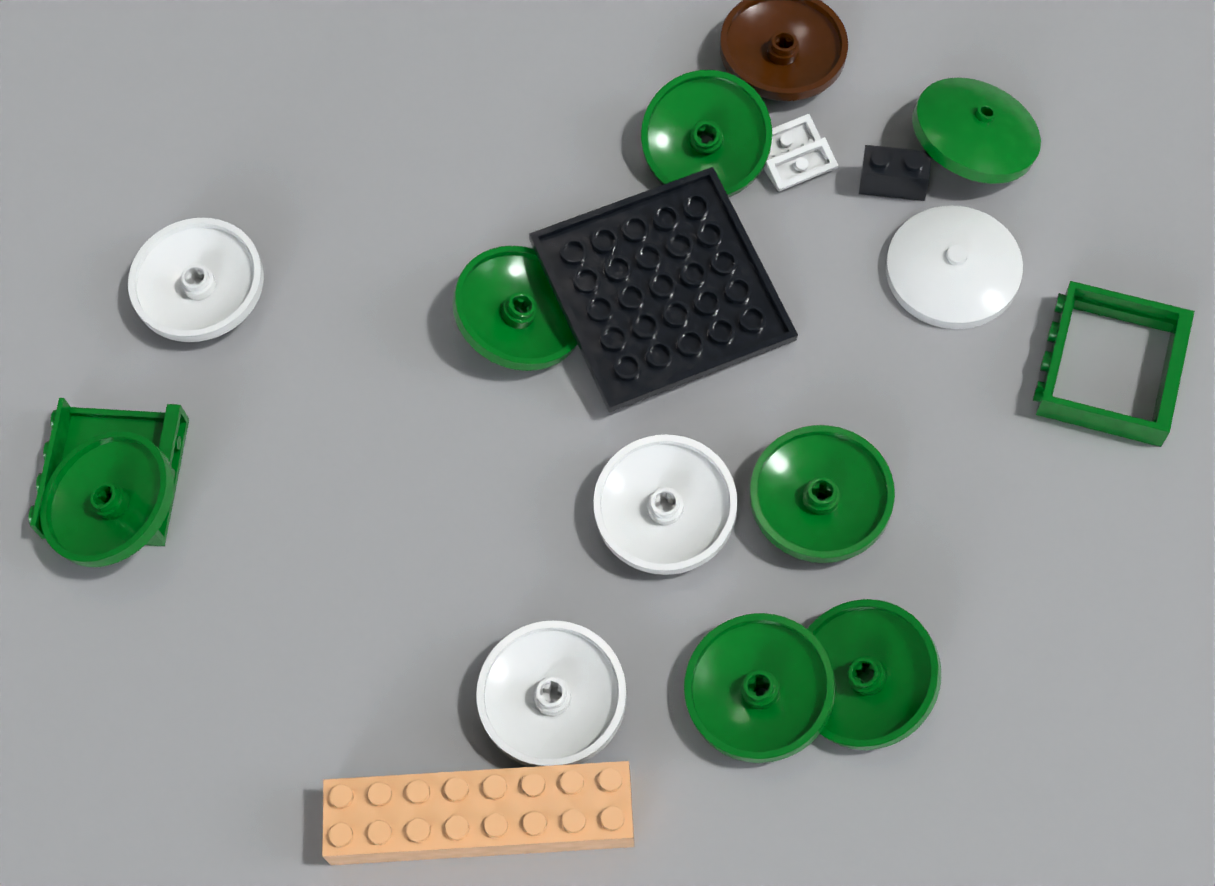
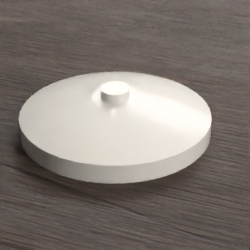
[886,205,1023,329]
[128,218,264,342]
[593,434,737,575]
[476,620,627,767]

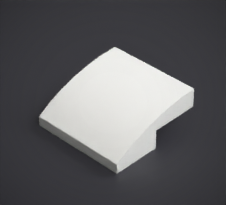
[763,114,838,192]

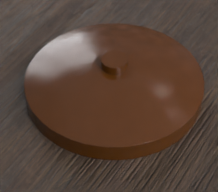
[720,0,848,101]

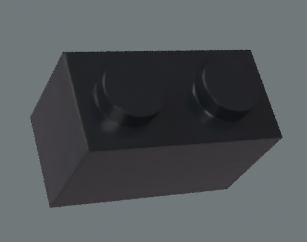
[859,145,931,201]

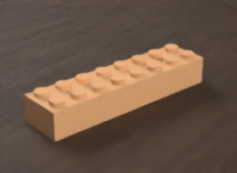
[322,761,635,865]

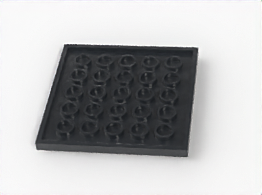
[529,167,798,413]

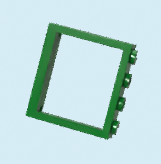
[1033,281,1195,447]

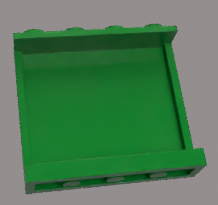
[28,398,189,547]

